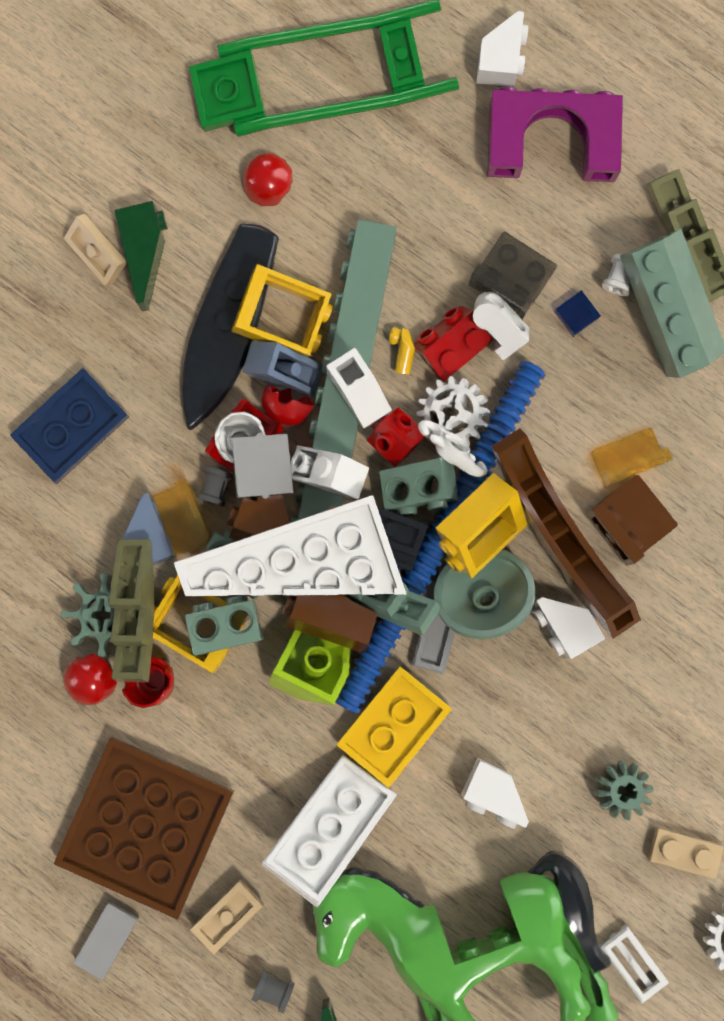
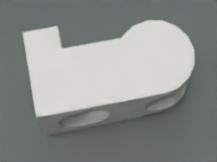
[473,292,530,360]

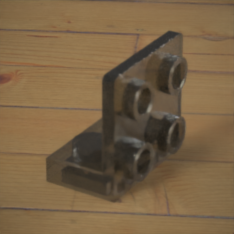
[468,232,557,320]

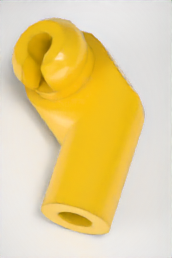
[389,327,415,375]

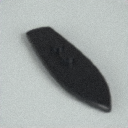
[181,223,279,430]

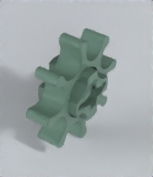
[61,573,115,658]

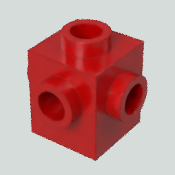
[366,407,425,467]

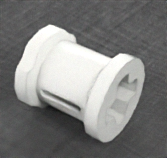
[602,254,631,296]

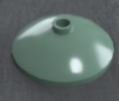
[434,550,535,640]

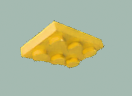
[336,666,452,788]

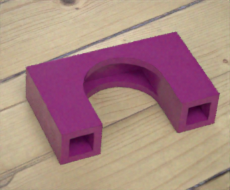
[487,87,623,182]

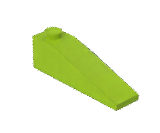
[268,630,351,706]

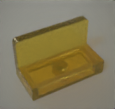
[591,428,673,487]
[153,478,212,556]

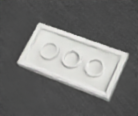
[261,755,397,908]

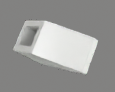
[476,11,528,87]
[326,348,392,429]
[291,445,369,499]
[532,597,606,659]
[461,758,529,829]

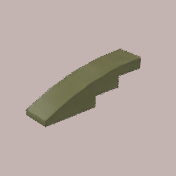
[646,169,724,302]
[109,539,154,682]

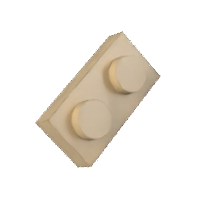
[63,214,127,286]
[648,826,724,880]
[190,879,264,955]

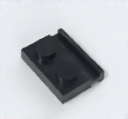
[377,507,428,572]

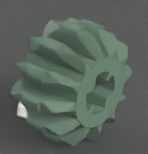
[594,761,654,820]

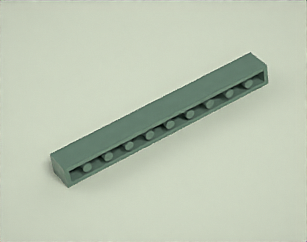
[291,219,397,523]

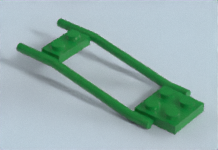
[189,0,459,137]

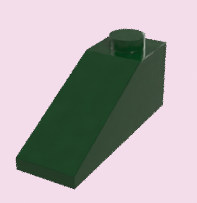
[114,201,168,312]

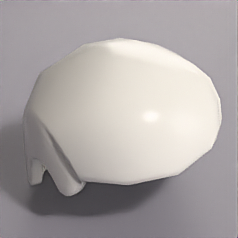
[215,412,265,464]

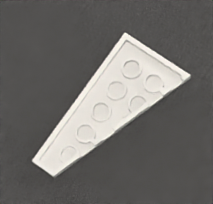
[174,495,406,596]

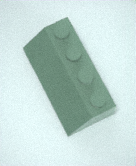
[619,229,724,378]

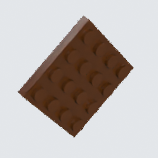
[54,737,234,920]

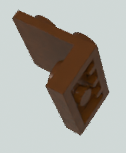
[585,475,678,566]

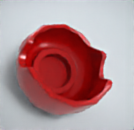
[243,153,293,206]
[261,384,314,427]
[63,654,117,705]
[122,655,174,708]

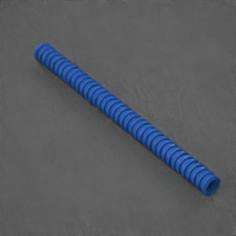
[335,361,546,713]

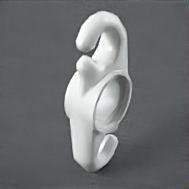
[418,420,488,478]

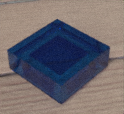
[554,290,601,337]

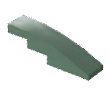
[343,583,441,636]

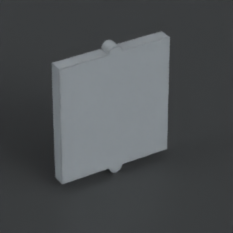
[231,432,293,499]

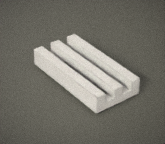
[599,924,669,1003]

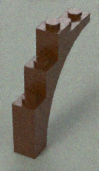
[491,428,641,639]
[226,494,378,652]

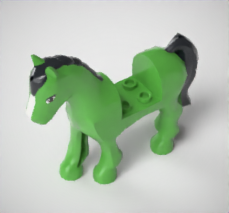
[306,851,619,1021]

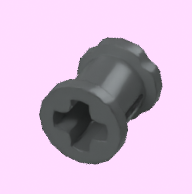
[195,466,233,507]
[251,970,295,1013]

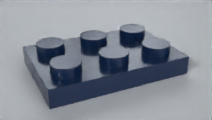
[10,368,129,484]

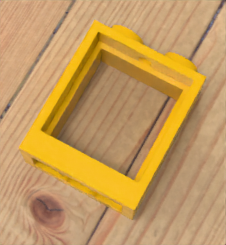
[231,264,333,357]
[436,473,528,579]
[153,575,249,673]

